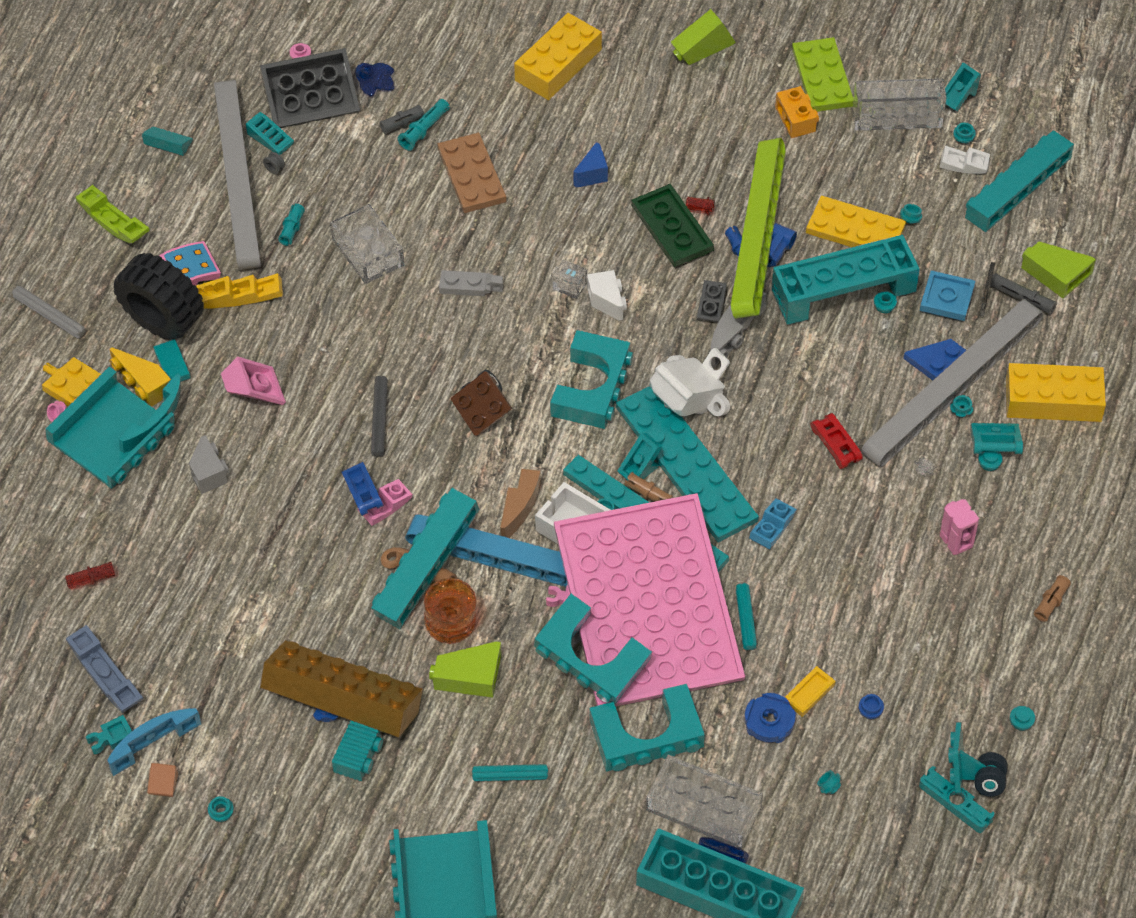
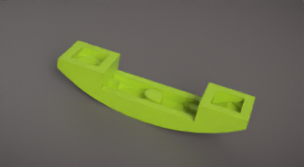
[75,185,150,243]

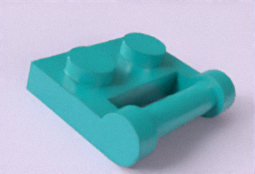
[970,423,1023,454]

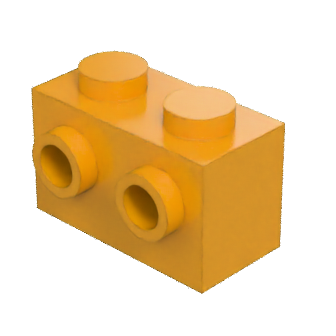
[775,86,819,138]

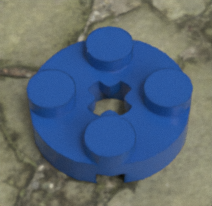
[744,693,796,743]

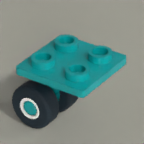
[948,722,1008,797]

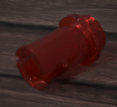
[686,196,715,215]

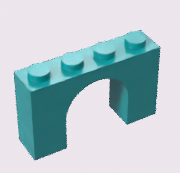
[550,330,634,429]
[534,593,652,704]
[589,684,705,772]

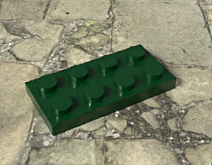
[631,183,714,267]

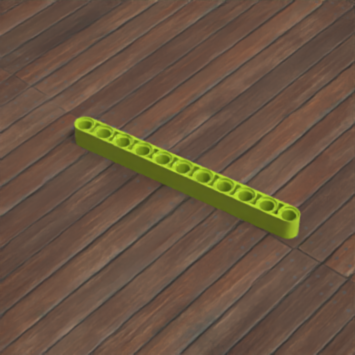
[731,137,786,319]

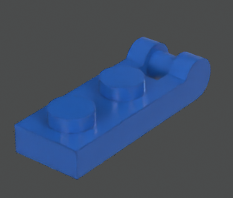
[342,462,384,516]

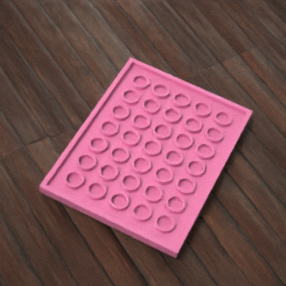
[554,493,745,707]

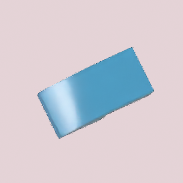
[749,499,797,549]

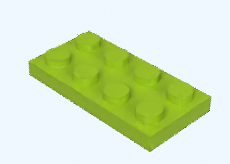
[792,37,854,112]

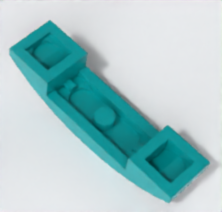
[119,373,181,453]

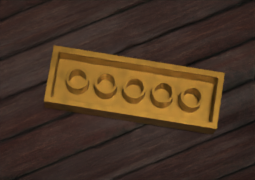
[260,640,423,737]

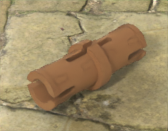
[624,472,673,502]
[1034,575,1071,622]

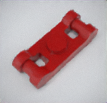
[810,413,863,469]

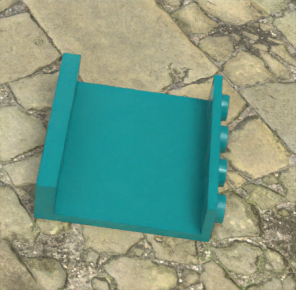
[46,366,175,489]
[389,820,497,918]

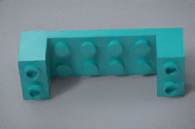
[771,235,920,325]

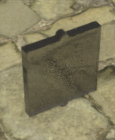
[980,262,995,317]

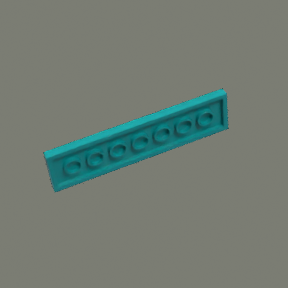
[616,386,759,543]

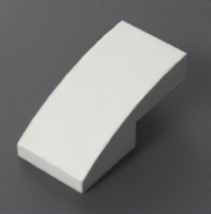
[939,146,990,174]

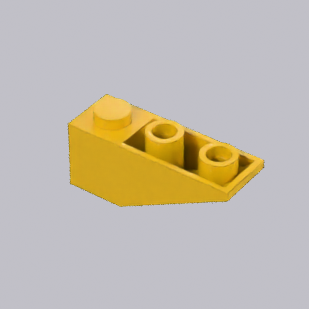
[109,347,171,407]

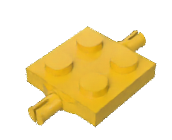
[42,357,101,406]

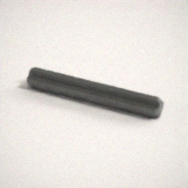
[371,376,388,457]

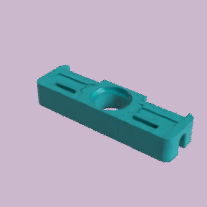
[919,766,995,833]

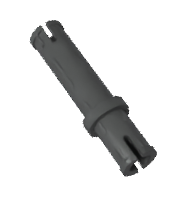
[989,273,1057,315]

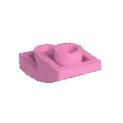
[358,479,413,526]

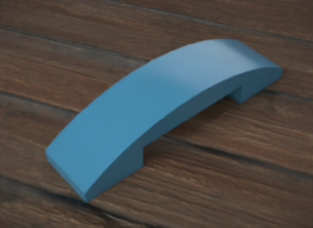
[107,708,201,776]

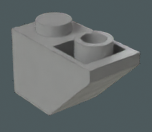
[189,435,229,494]

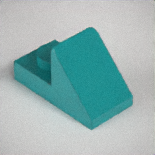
[938,62,981,111]
[617,433,663,480]

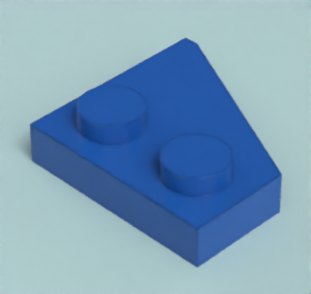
[903,339,966,381]

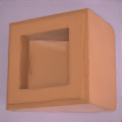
[147,763,178,797]

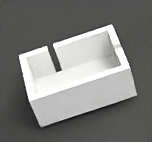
[535,482,610,544]

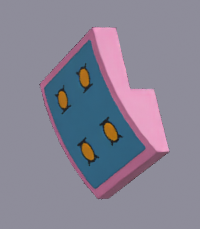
[160,241,221,286]

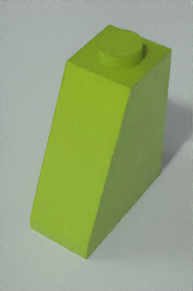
[671,9,736,65]
[1021,241,1096,298]
[429,641,502,698]

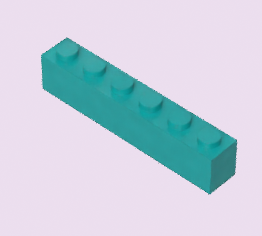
[965,130,1074,232]
[371,488,480,630]

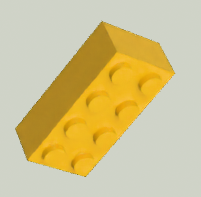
[514,13,602,100]
[1006,363,1106,422]

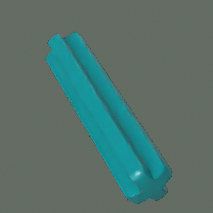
[736,583,757,650]
[472,764,548,781]

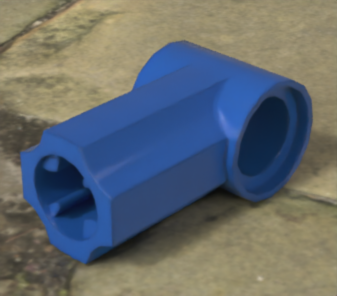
[767,223,797,267]

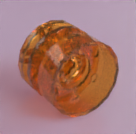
[424,578,477,644]

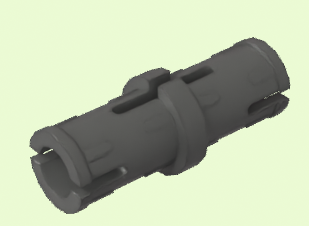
[379,105,424,134]

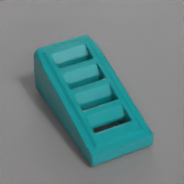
[246,112,294,155]

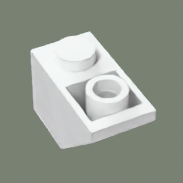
[587,270,627,321]

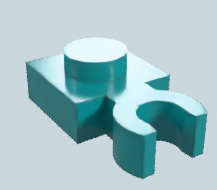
[86,715,132,754]

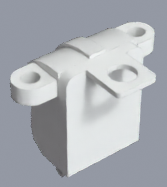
[649,348,730,416]

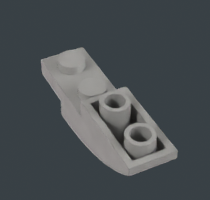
[710,292,766,368]

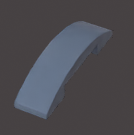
[66,625,143,713]

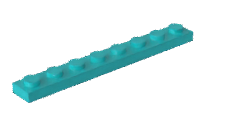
[563,454,729,572]

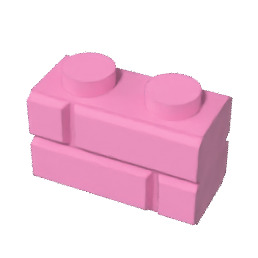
[940,499,979,555]

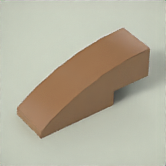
[500,469,541,538]

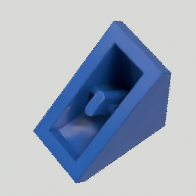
[573,142,608,188]

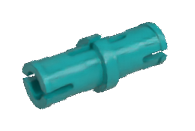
[278,203,305,246]

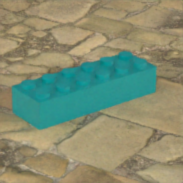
[636,828,804,918]

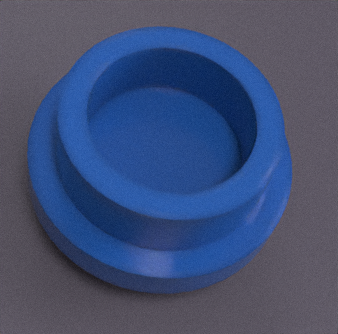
[858,694,884,719]

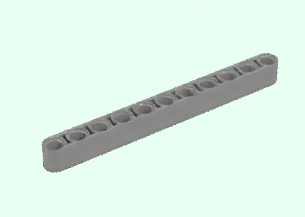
[214,80,261,270]
[861,299,1044,467]

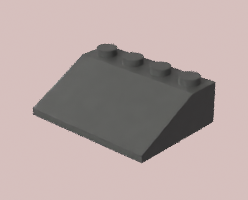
[260,48,360,128]

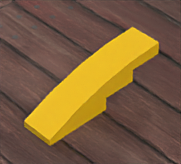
[196,273,283,309]

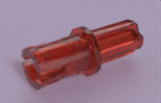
[65,561,115,589]

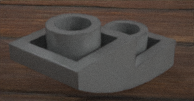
[697,280,727,322]

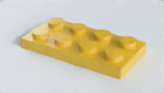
[806,195,906,247]

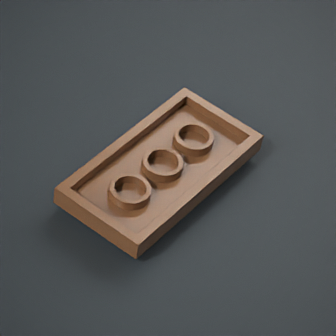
[437,132,506,213]

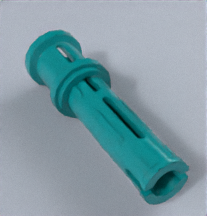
[397,99,450,151]

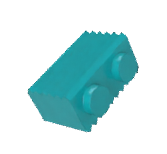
[332,720,383,781]

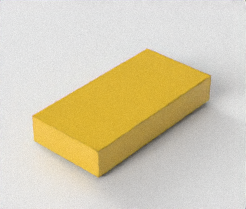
[785,666,836,717]

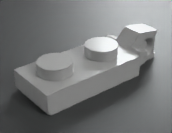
[439,270,504,296]

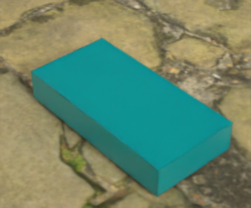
[153,340,190,381]

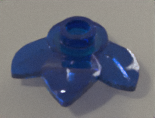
[355,63,395,97]

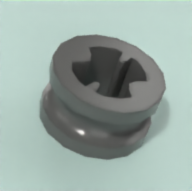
[263,152,285,174]

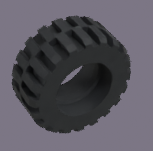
[113,253,204,340]

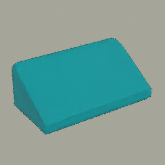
[142,126,193,156]

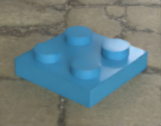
[920,270,976,321]

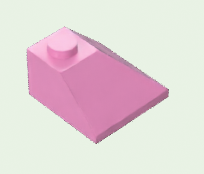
[221,356,286,405]

